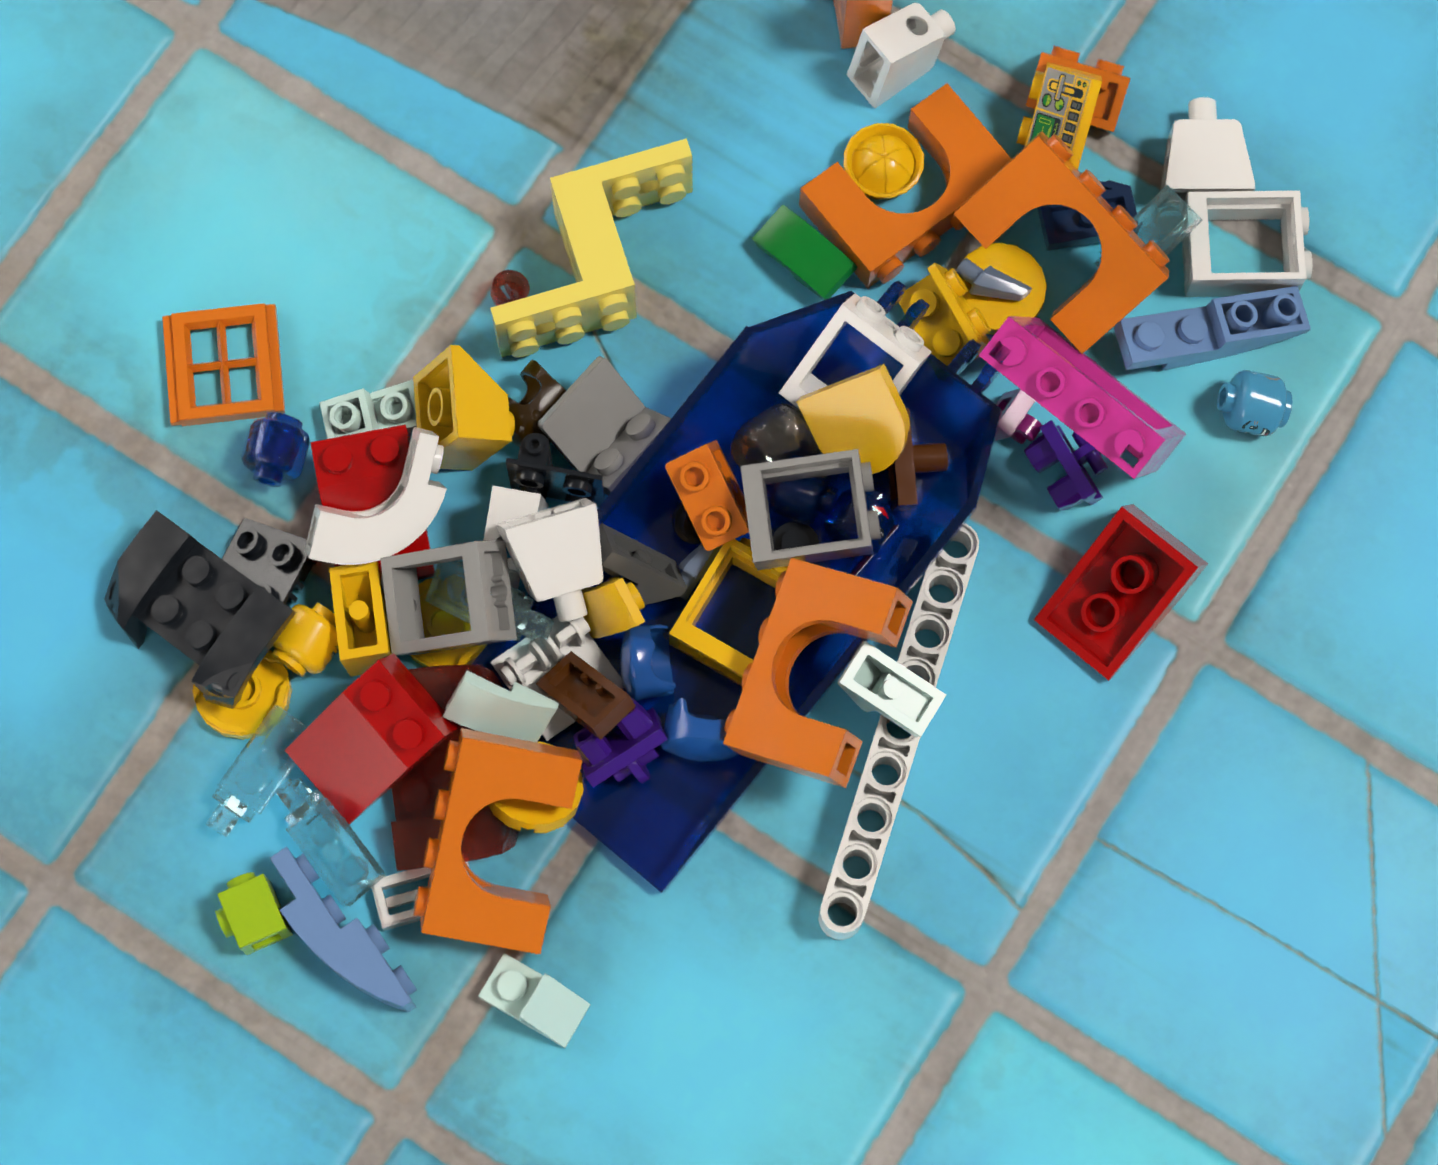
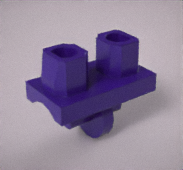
[1024,420,1108,511]
[573,698,668,787]

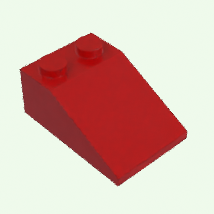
[310,424,436,580]
[1034,504,1208,681]
[284,653,458,825]

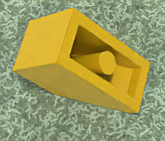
[329,561,391,677]

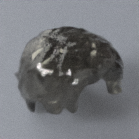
[730,403,822,468]

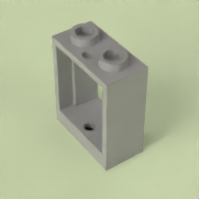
[741,449,881,570]
[380,541,517,656]

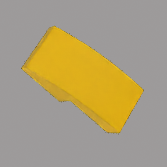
[581,578,645,638]

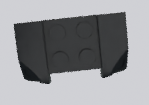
[104,510,296,709]

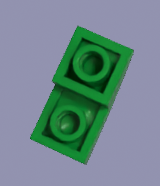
[752,204,858,302]

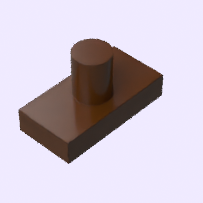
[887,408,948,512]
[536,651,636,740]

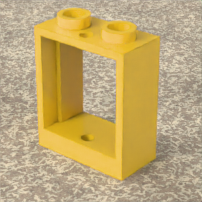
[669,538,788,686]

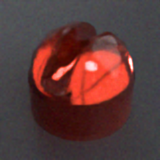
[490,270,530,306]

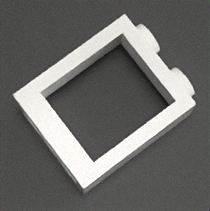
[1180,190,1313,297]
[779,293,932,409]

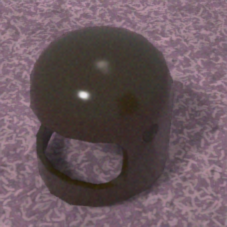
[508,360,566,447]

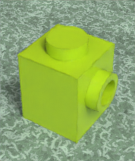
[215,872,293,955]

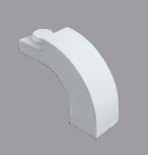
[304,427,447,565]

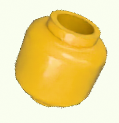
[272,602,339,677]

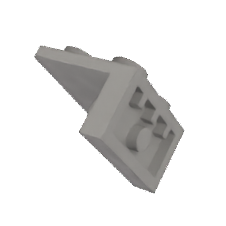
[538,356,681,501]

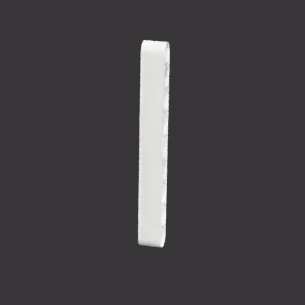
[818,522,979,940]

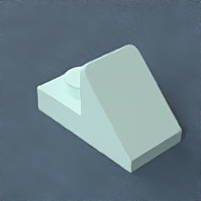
[837,641,946,737]
[478,953,591,1048]

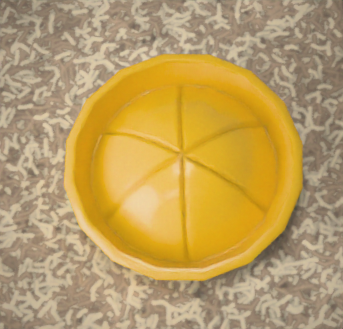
[844,123,924,200]

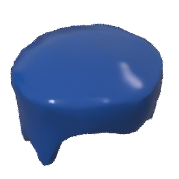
[620,625,676,701]
[661,698,738,762]

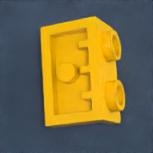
[895,263,991,378]

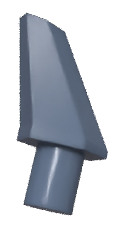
[956,258,1032,301]
[678,543,722,600]

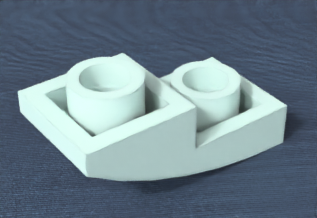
[319,380,417,439]
[442,670,559,743]

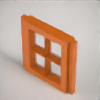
[162,303,285,426]

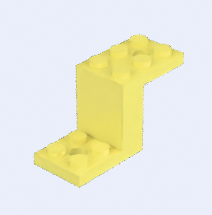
[490,138,693,358]

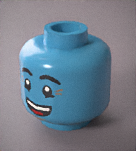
[1217,370,1292,436]

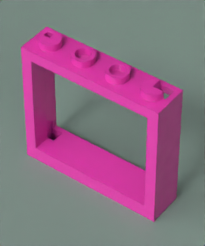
[978,316,1186,479]

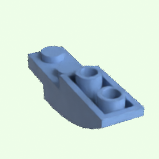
[1114,286,1311,370]
[270,847,417,1012]

